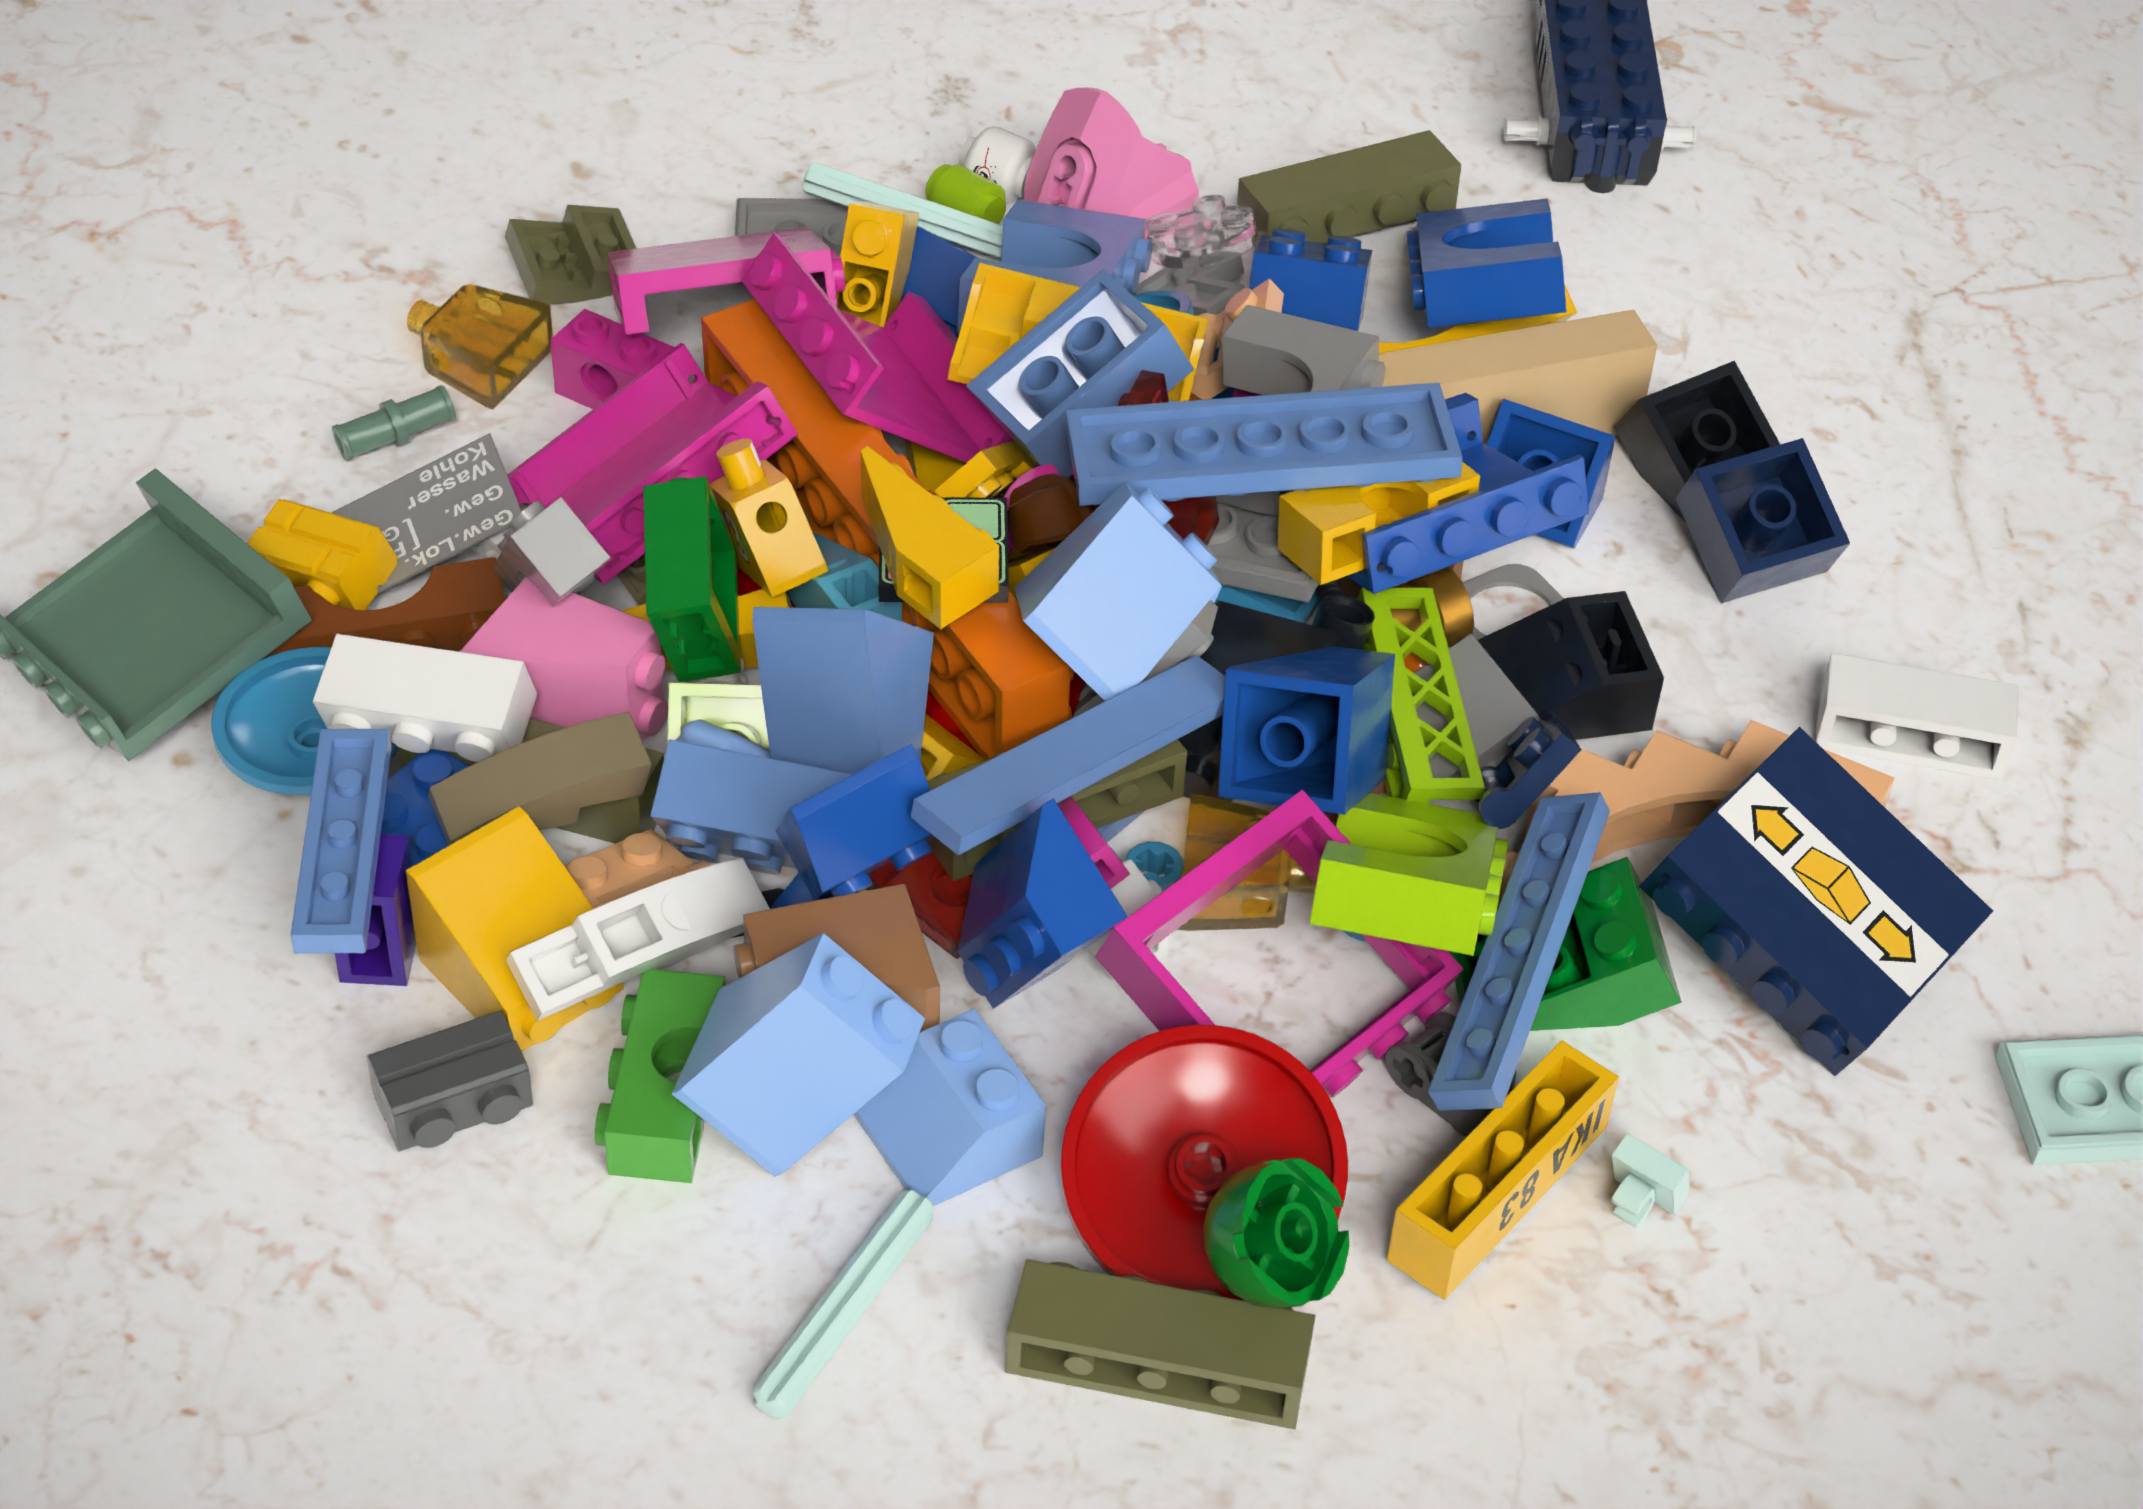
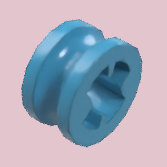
[1125,842,1184,891]

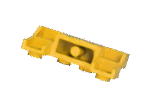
[947,262,1209,403]

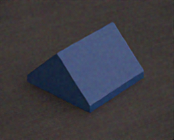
[1487,399,1615,548]

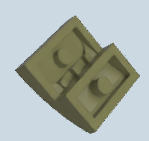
[505,205,636,304]

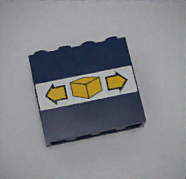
[1639,727,1993,1076]

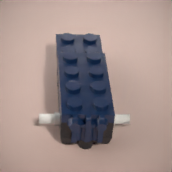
[1504,0,1696,194]

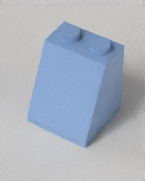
[1015,481,1222,701]
[672,933,925,1177]

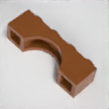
[261,557,505,660]

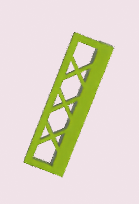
[1357,587,1485,804]

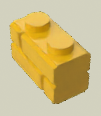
[247,499,398,610]

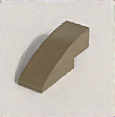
[428,712,652,846]

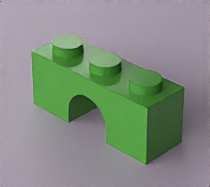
[595,969,726,1183]

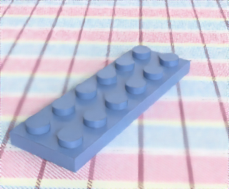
[1066,383,1463,506]

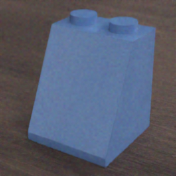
[752,607,934,774]

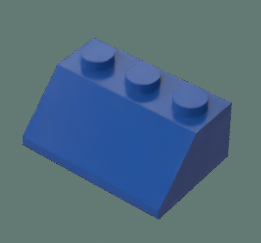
[958,798,1128,1009]

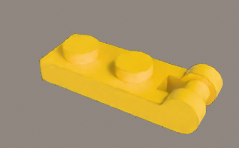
[935,441,1035,498]

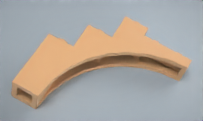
[1499,720,1894,905]

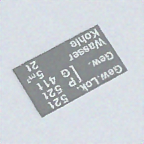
[331,433,522,594]

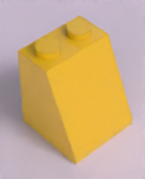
[406,806,624,1051]

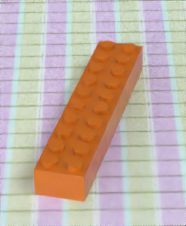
[701,299,1074,760]

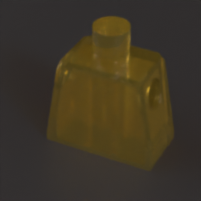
[407,284,553,410]
[1178,794,1316,931]

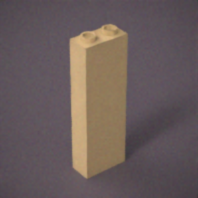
[1379,309,1658,445]

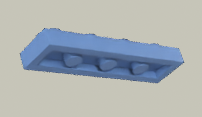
[291,729,392,954]

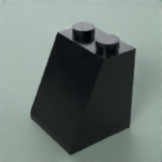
[1178,600,1340,807]

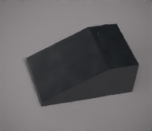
[1614,360,1780,523]

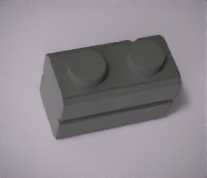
[367,1010,533,1152]

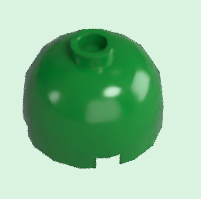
[1203,1159,1350,1307]

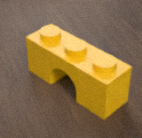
[1278,462,1480,585]

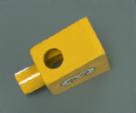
[710,439,829,598]

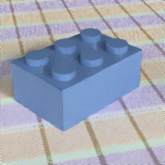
[650,739,853,875]

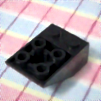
[1477,591,1664,740]

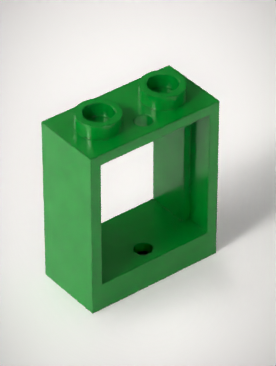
[643,476,741,682]

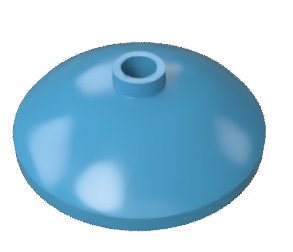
[211,647,398,796]

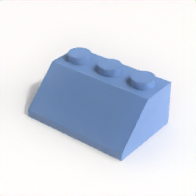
[966,269,1194,478]

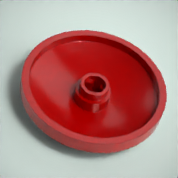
[1061,1024,1348,1301]

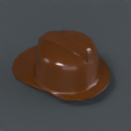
[1007,473,1096,560]

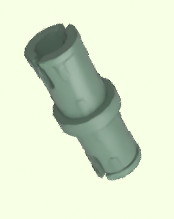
[332,385,456,461]

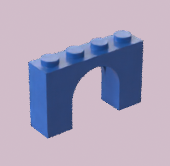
[1407,198,1567,328]

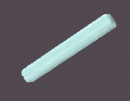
[803,162,1003,259]
[752,1189,933,1419]

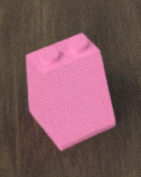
[460,577,668,743]

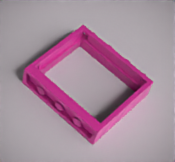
[1095,790,1464,1098]

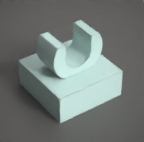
[1611,1133,1689,1229]

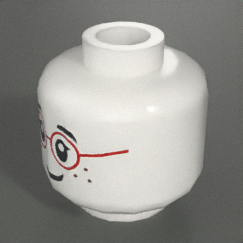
[959,126,1036,205]

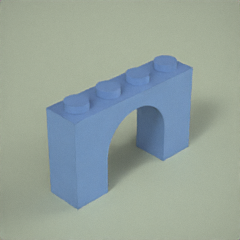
[957,200,1152,332]

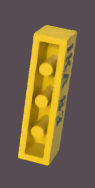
[1387,1040,1619,1300]

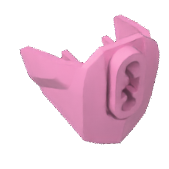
[1024,87,1199,239]

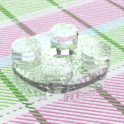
[1146,195,1258,268]

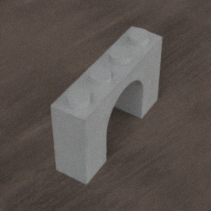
[1168,305,1385,516]

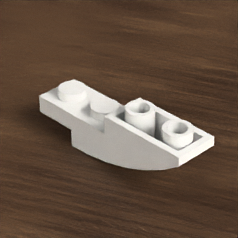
[506,857,770,1021]

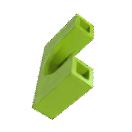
[1309,793,1509,956]

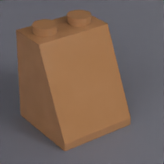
[733,884,940,1032]

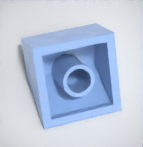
[853,1008,1046,1206]

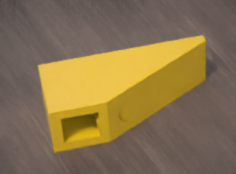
[836,201,920,328]
[860,446,1000,629]

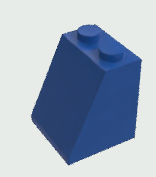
[1218,646,1395,815]

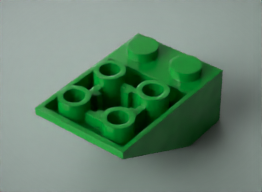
[1448,857,1682,1031]

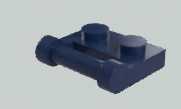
[1475,710,1581,829]

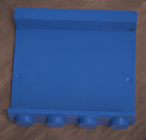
[1347,392,1589,594]

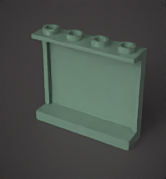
[0,468,312,762]

